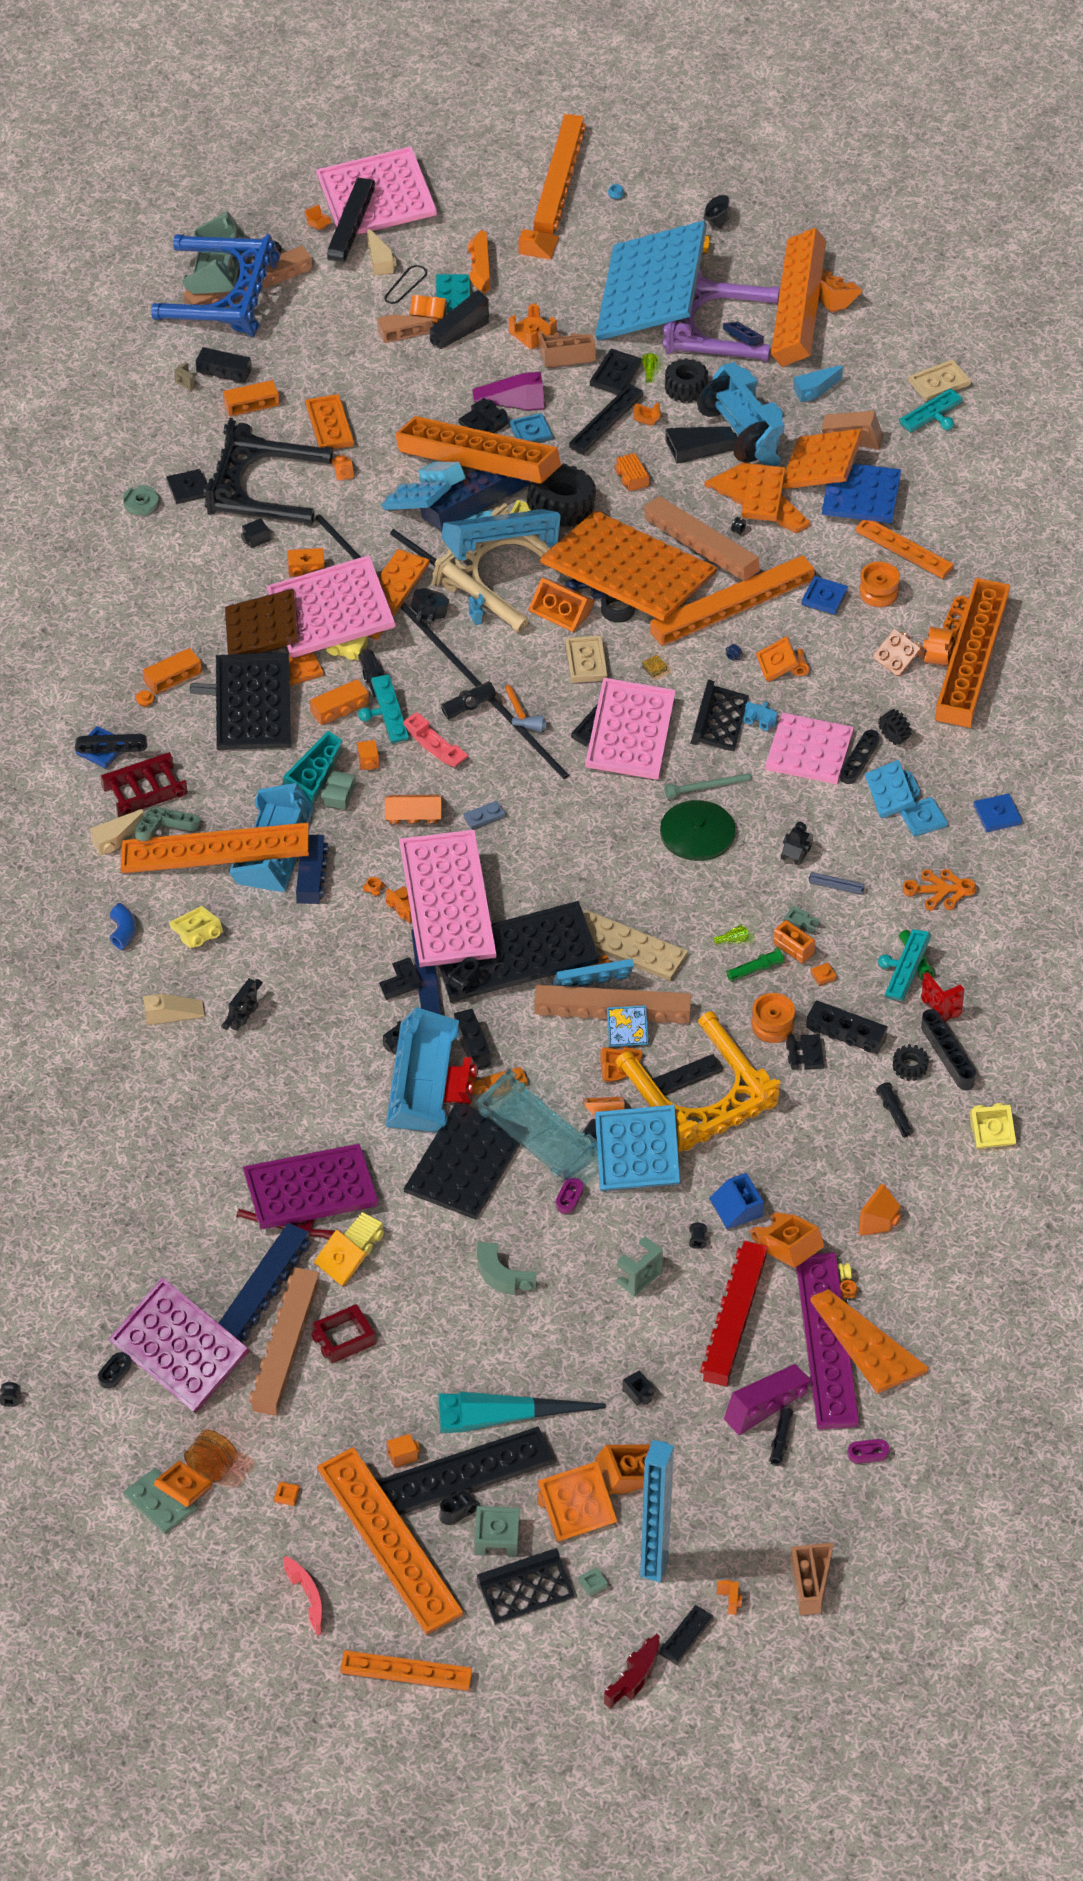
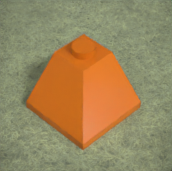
[518,229,559,260]
[583,1096,625,1116]
[858,1183,902,1235]

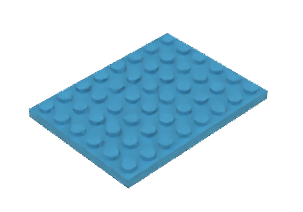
[595,220,707,340]

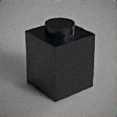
[241,518,270,548]

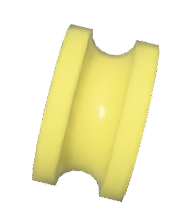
[838,1262,851,1282]

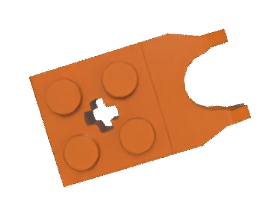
[749,1212,824,1268]

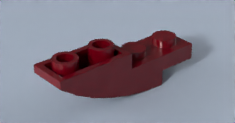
[604,1633,660,1709]

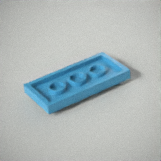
[381,481,451,510]
[553,959,634,987]

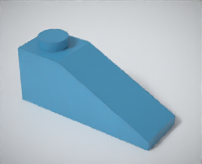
[793,365,843,402]

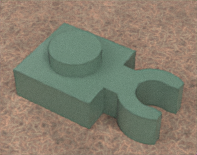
[783,906,820,933]

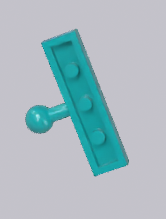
[899,388,962,433]
[358,674,409,744]
[878,929,932,1002]

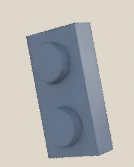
[463,801,505,830]

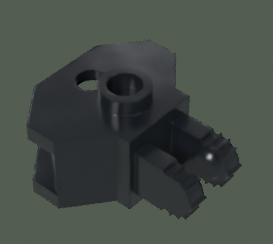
[410,588,450,625]
[781,821,814,865]

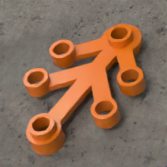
[902,869,976,911]

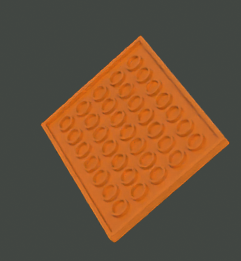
[540,510,717,621]

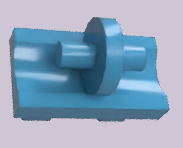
[744,701,778,731]

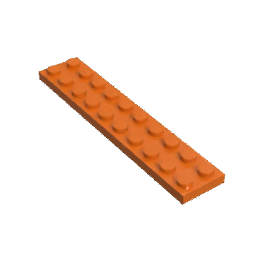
[120,823,310,873]
[317,1447,463,1635]

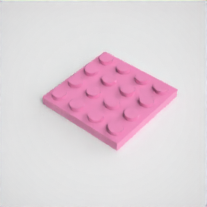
[765,713,854,784]

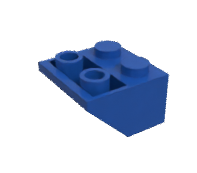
[709,1173,764,1230]

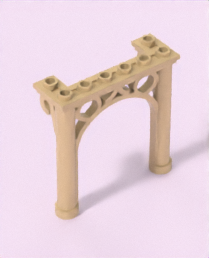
[432,503,578,633]

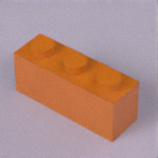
[223,380,279,417]
[143,648,202,695]
[310,679,369,725]

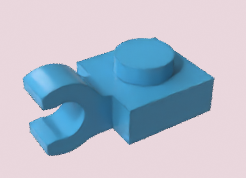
[468,593,484,625]

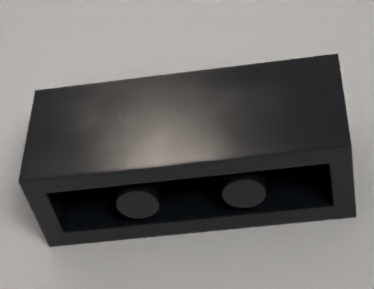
[195,347,252,383]
[454,1008,491,1069]

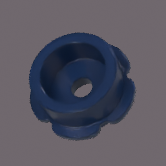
[726,644,743,661]

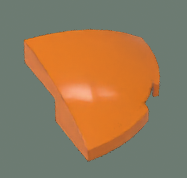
[600,1047,642,1082]

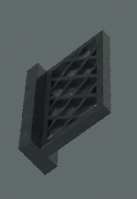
[690,679,749,751]
[476,1548,575,1624]

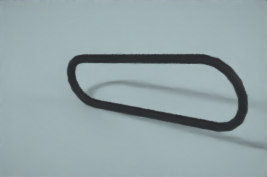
[384,265,427,304]

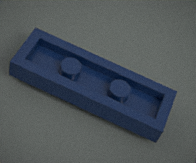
[723,322,764,346]

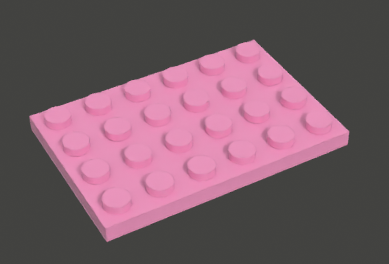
[585,678,676,780]

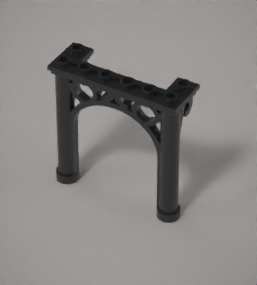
[204,417,333,526]

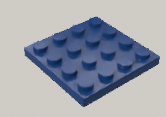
[822,464,901,523]

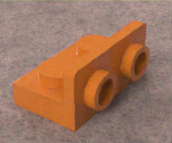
[385,886,412,924]

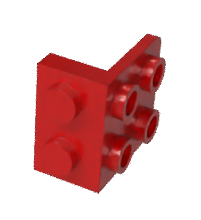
[921,972,965,1022]
[443,1057,478,1103]

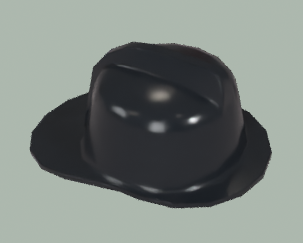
[703,195,730,229]

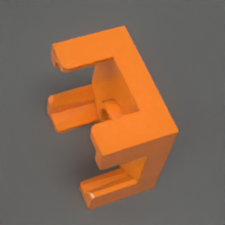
[509,303,557,350]

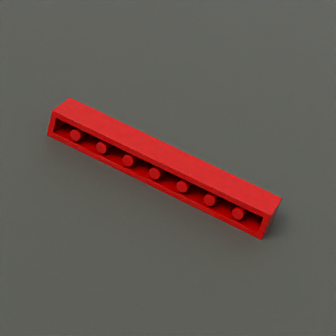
[700,1241,767,1387]

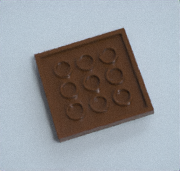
[225,588,299,655]

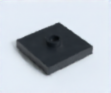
[166,469,206,504]

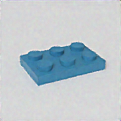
[865,760,916,818]

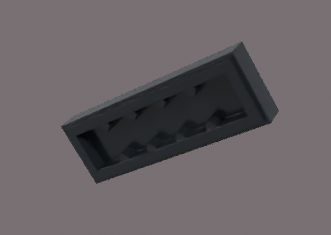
[659,1605,713,1665]

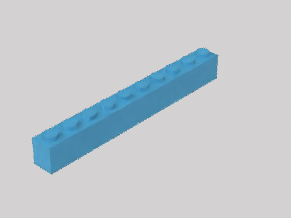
[640,1440,674,1583]

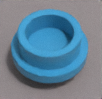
[608,184,624,199]

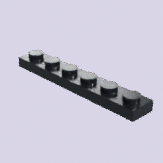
[569,384,643,455]

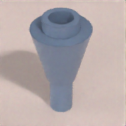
[512,715,546,733]

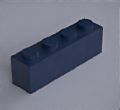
[296,834,328,904]

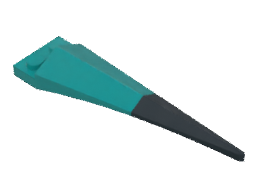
[438,1391,606,1433]

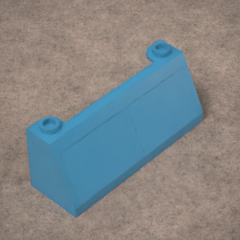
[442,509,561,560]
[229,783,314,892]
[385,1007,460,1132]

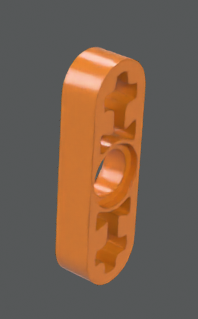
[943,596,969,635]

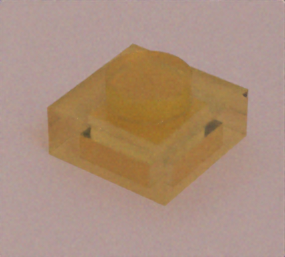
[642,655,667,678]

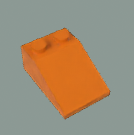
[595,1444,651,1494]

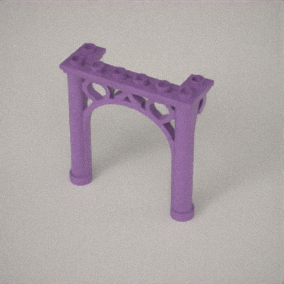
[663,268,780,362]

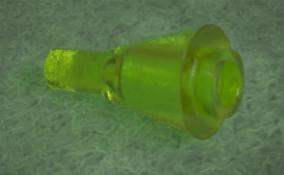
[642,353,659,383]
[713,924,749,945]

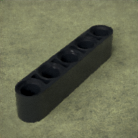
[921,1009,976,1091]

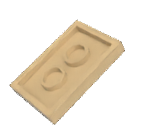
[908,359,971,402]
[565,635,607,683]

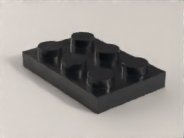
[590,348,642,395]

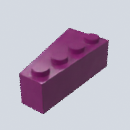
[724,1364,811,1435]

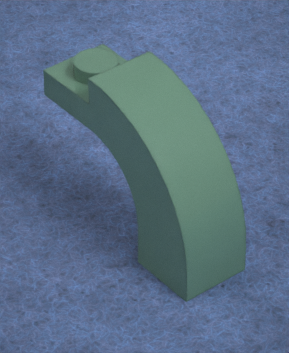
[477,1242,537,1295]

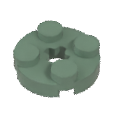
[123,485,159,516]

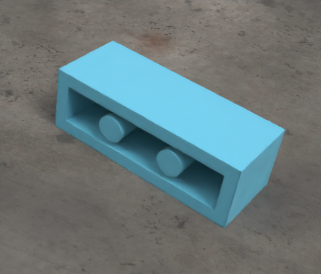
[418,462,465,486]

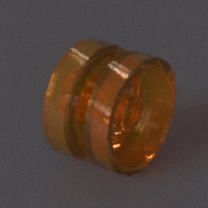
[184,1429,238,1483]

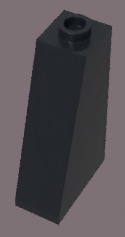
[429,290,489,350]
[665,426,738,464]

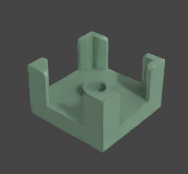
[617,1236,663,1297]
[475,1506,519,1557]

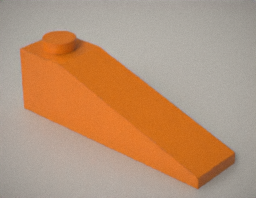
[819,269,862,312]

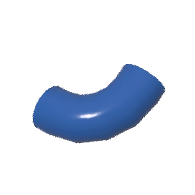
[110,903,137,950]

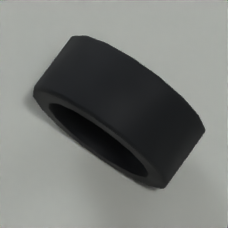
[601,594,635,623]

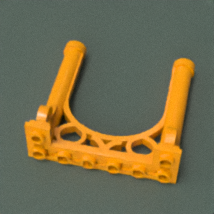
[615,1011,781,1153]

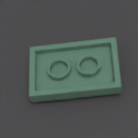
[123,1467,197,1534]

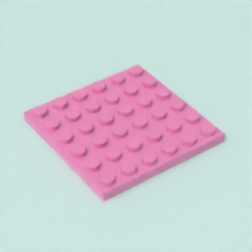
[316,147,437,235]
[266,555,396,658]

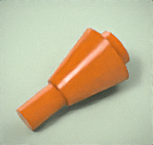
[791,649,809,676]

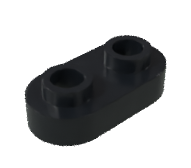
[98,1352,131,1389]

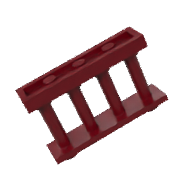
[101,752,188,817]

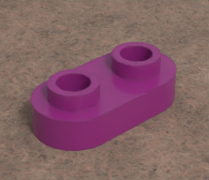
[556,1178,583,1214]
[847,1439,889,1464]

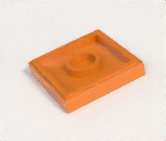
[755,636,799,682]
[154,1460,213,1507]

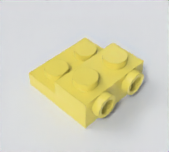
[169,906,223,949]
[969,1103,1016,1149]

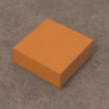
[274,1481,300,1506]

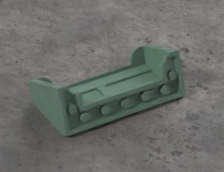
[182,211,247,294]

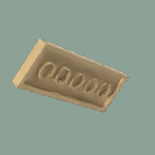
[583,909,688,981]

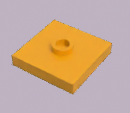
[314,1229,367,1286]

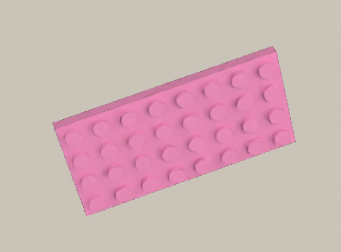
[399,830,496,967]

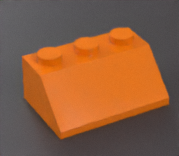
[528,577,595,632]
[385,794,442,823]

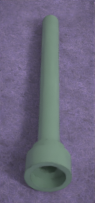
[664,773,752,799]

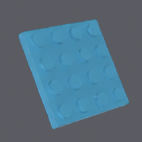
[595,1105,681,1191]

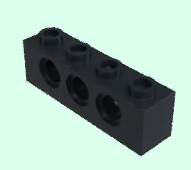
[806,1000,888,1054]

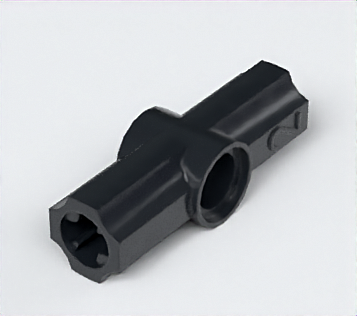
[358,649,384,697]
[440,681,496,719]

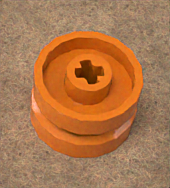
[859,561,900,607]
[751,993,795,1043]

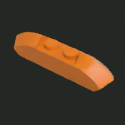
[467,230,490,293]

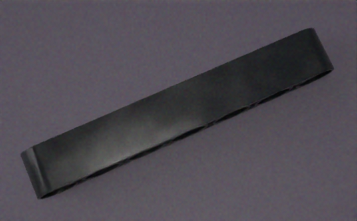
[327,177,375,262]

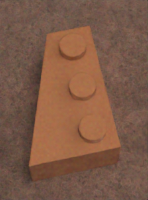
[821,411,883,450]

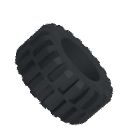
[526,463,596,527]

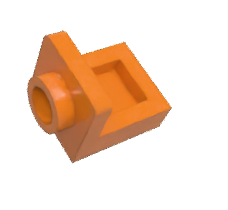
[304,205,332,230]
[633,403,661,426]
[331,455,354,481]
[717,1580,742,1615]

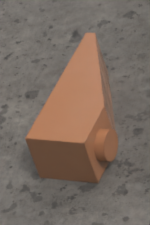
[377,314,432,343]

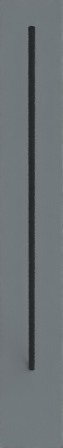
[315,514,569,779]

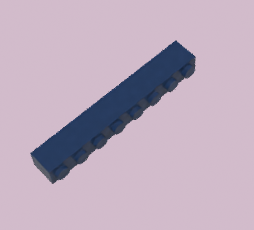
[218,1223,311,1342]

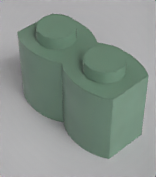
[321,771,356,810]

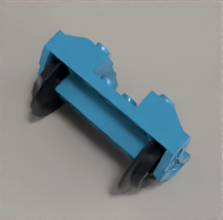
[697,362,785,466]

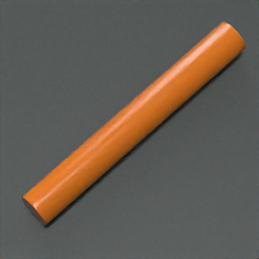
[505,685,526,719]

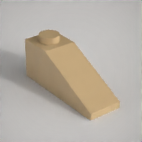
[367,229,396,275]
[90,809,144,855]
[143,994,205,1025]

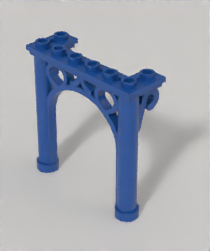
[151,234,280,337]

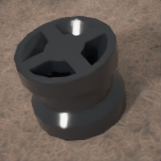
[0,1382,21,1407]

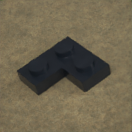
[379,957,422,1000]

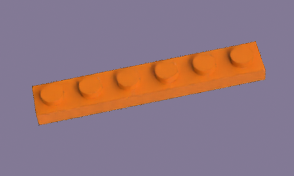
[856,520,954,579]
[340,1650,473,1691]

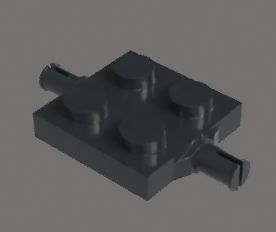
[221,978,263,1031]

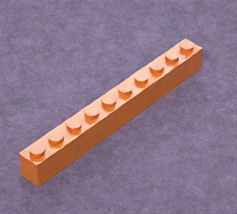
[534,114,586,235]
[650,555,815,646]

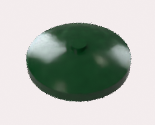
[660,800,735,861]

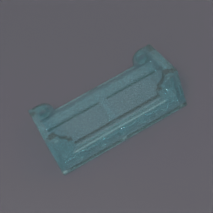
[477,1068,598,1181]

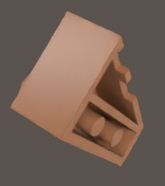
[538,332,596,368]
[790,1543,833,1615]

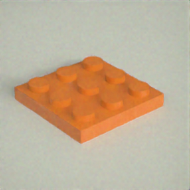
[537,1461,617,1542]

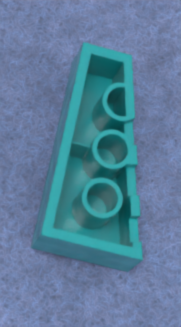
[282,731,343,805]

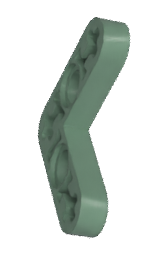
[135,807,200,841]

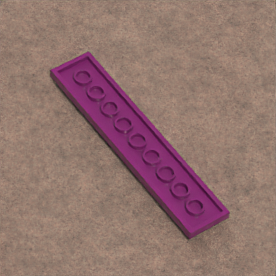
[796,1253,859,1430]

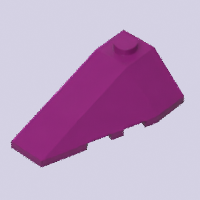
[472,372,544,411]

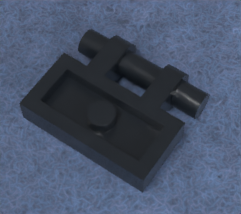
[786,1034,824,1070]

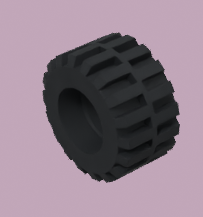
[665,358,708,403]

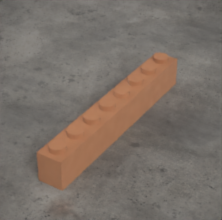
[183,246,312,305]
[644,496,760,581]
[534,985,691,1024]
[249,1267,320,1416]

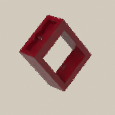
[311,1304,376,1364]

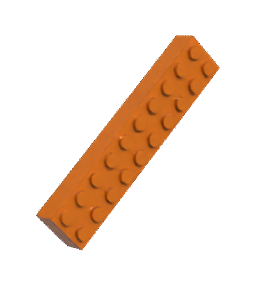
[771,227,826,367]
[395,416,561,484]
[935,578,1011,728]

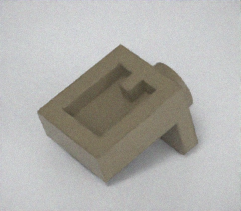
[174,362,195,391]

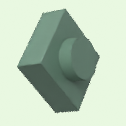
[578,1567,608,1597]

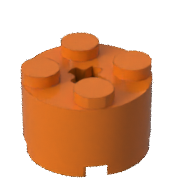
[924,627,957,666]

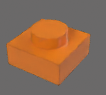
[810,962,837,986]

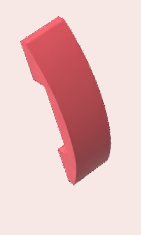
[403,712,468,767]
[283,1556,323,1636]

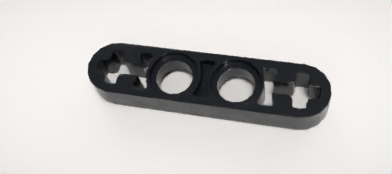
[840,729,880,784]
[75,734,148,754]

